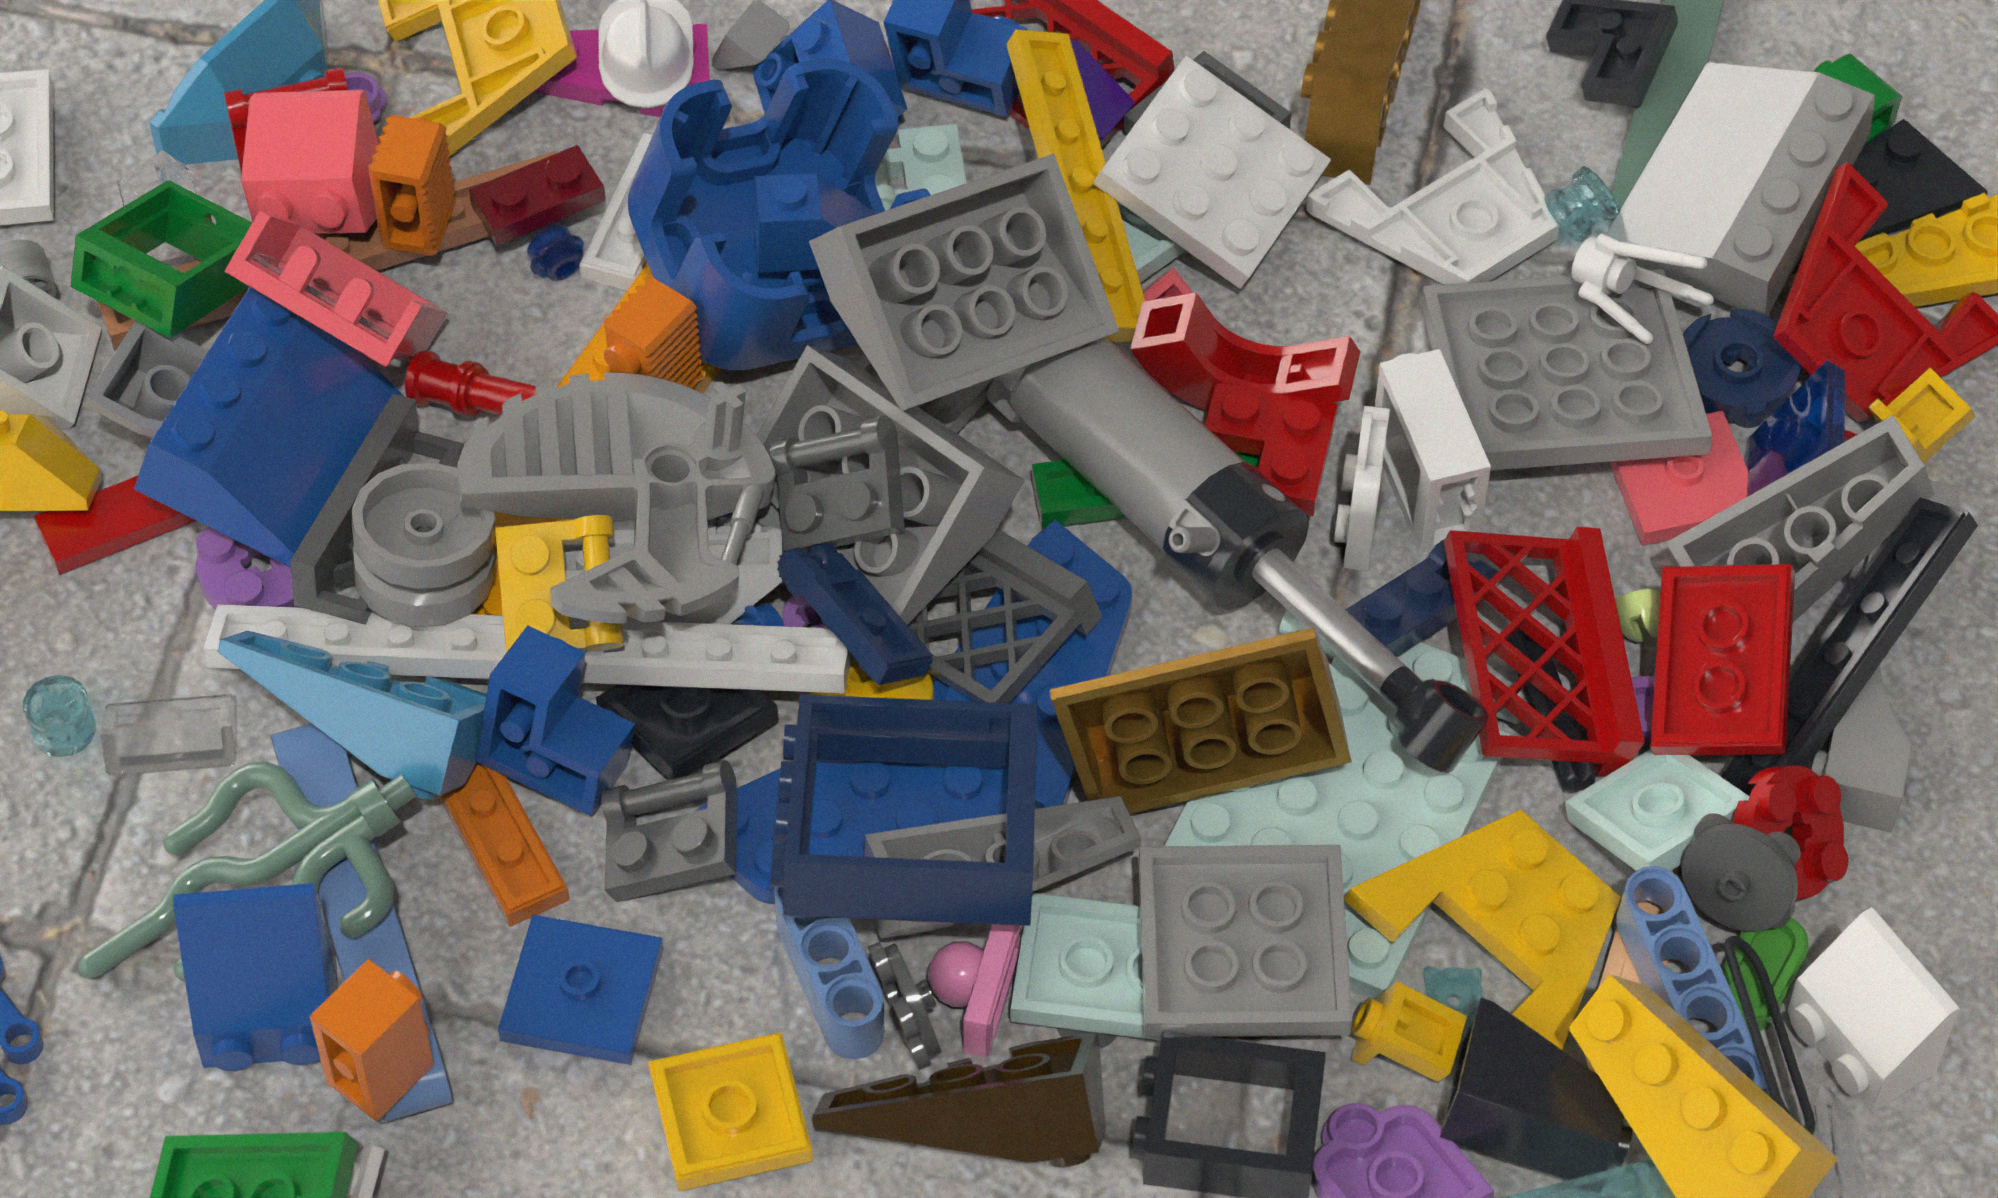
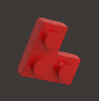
[1205,382,1338,516]

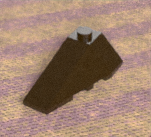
[812,1032,1106,1167]

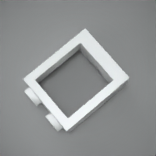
[1375,349,1491,554]

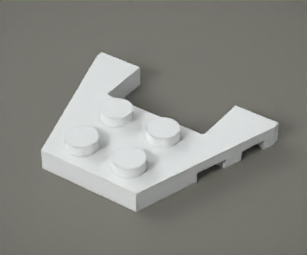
[1306,88,1560,285]

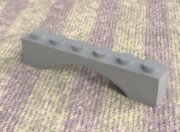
[1810,480,1961,833]

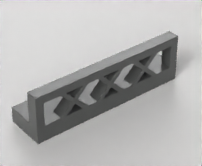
[290,394,464,625]

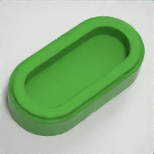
[1722,917,1809,1031]

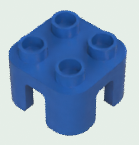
[628,59,931,370]

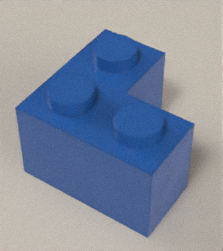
[883,0,1027,117]
[476,625,636,816]

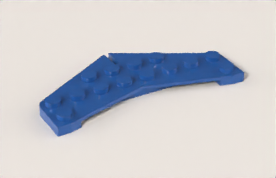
[696,520,1132,904]

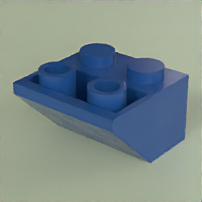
[751,0,908,118]

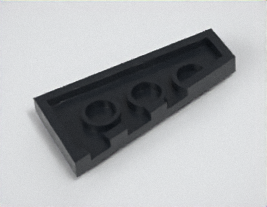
[1791,119,1988,275]

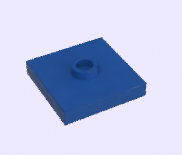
[498,914,664,1065]

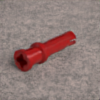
[404,350,536,417]

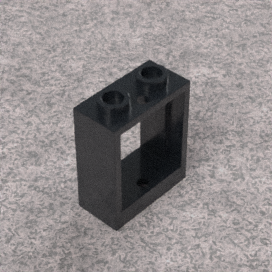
[1132,1031,1326,1198]

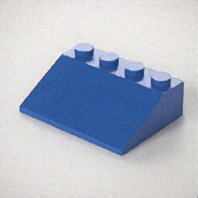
[134,287,405,567]

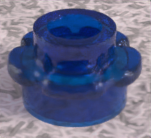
[527,226,584,281]

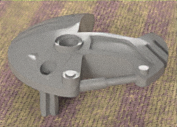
[457,372,775,623]

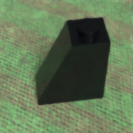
[1440,998,1633,1190]

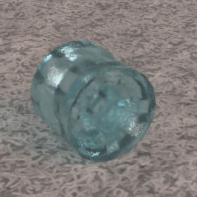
[1544,166,1620,243]
[23,675,96,757]

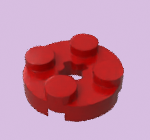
[1733,766,1848,899]

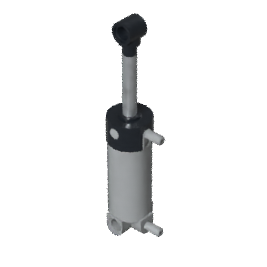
[986,336,1489,773]

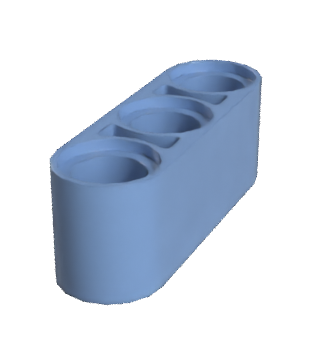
[774,887,885,1059]

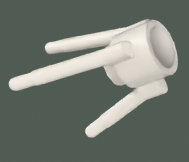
[1572,233,1714,344]

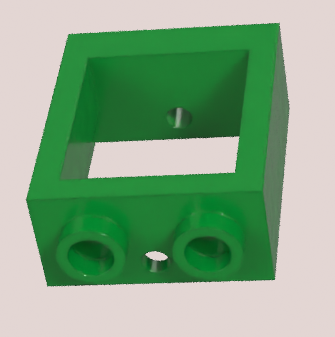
[70,180,253,338]

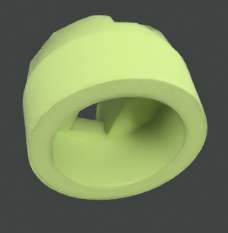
[1615,589,1661,642]

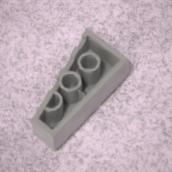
[1666,415,1935,622]

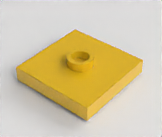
[648,1032,813,1192]

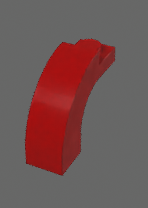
[1130,292,1361,411]

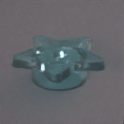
[1423,966,1486,1037]

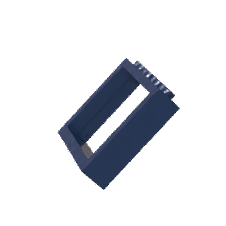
[771,694,1038,926]

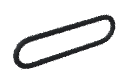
[1724,936,1816,1135]

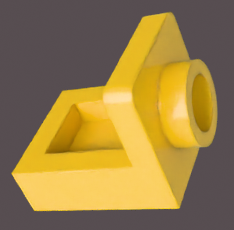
[1868,368,1976,464]

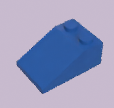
[173,883,338,1071]

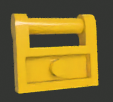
[495,515,624,653]

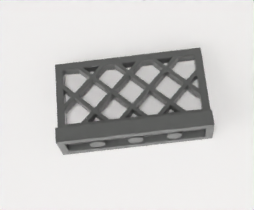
[908,528,1103,703]

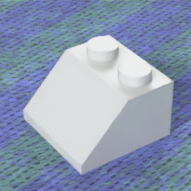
[0,266,102,429]
[1787,907,1960,1113]

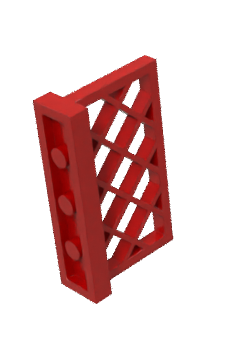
[970,0,1175,148]
[1444,526,1645,776]

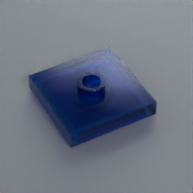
[1747,360,1845,497]

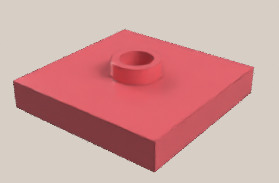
[1609,411,1757,546]

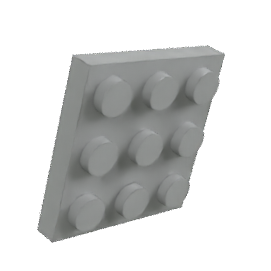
[1139,845,1352,1037]

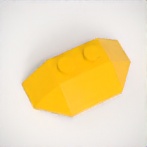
[0,410,102,511]

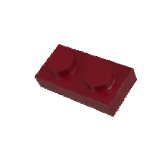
[469,145,606,246]

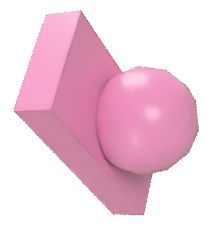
[928,924,1023,1058]

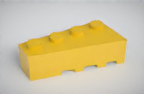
[1569,974,1838,1198]

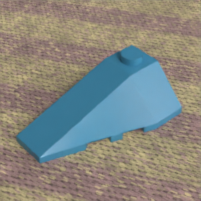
[217,631,487,799]

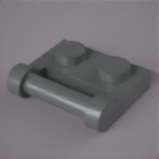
[769,415,905,553]
[601,760,737,902]

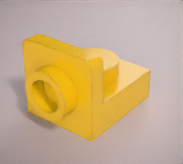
[1351,981,1467,1083]

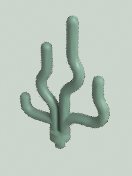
[78,762,417,981]

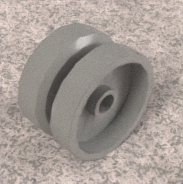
[352,462,495,627]

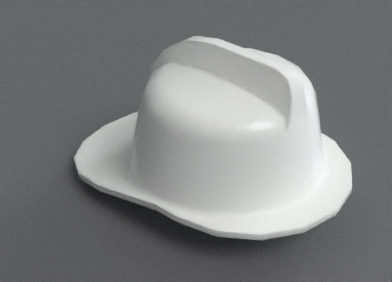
[599,0,693,108]

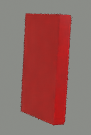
[1650,564,1795,755]

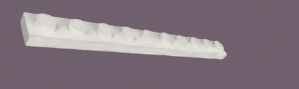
[203,604,852,693]

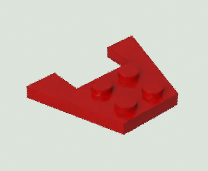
[1773,162,1998,422]

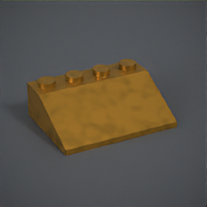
[1050,627,1352,814]

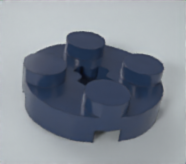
[1683,310,1801,428]

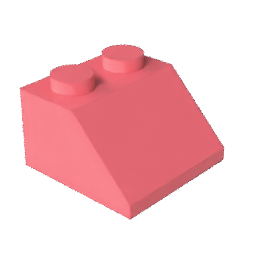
[241,90,379,233]

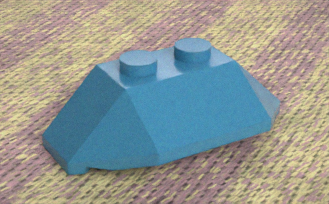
[149,0,329,167]

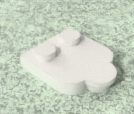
[1334,406,1390,571]

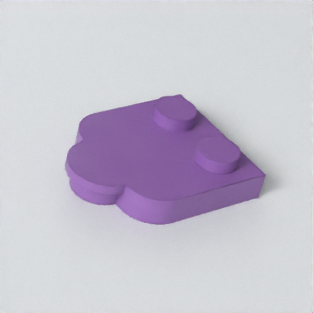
[1313,1103,1494,1198]

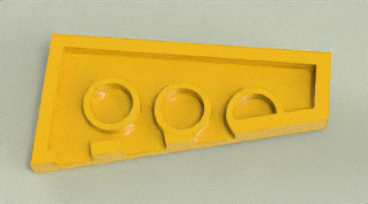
[1855,193,1998,307]

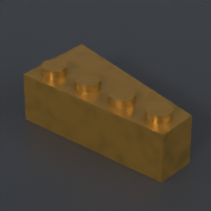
[1301,0,1421,185]

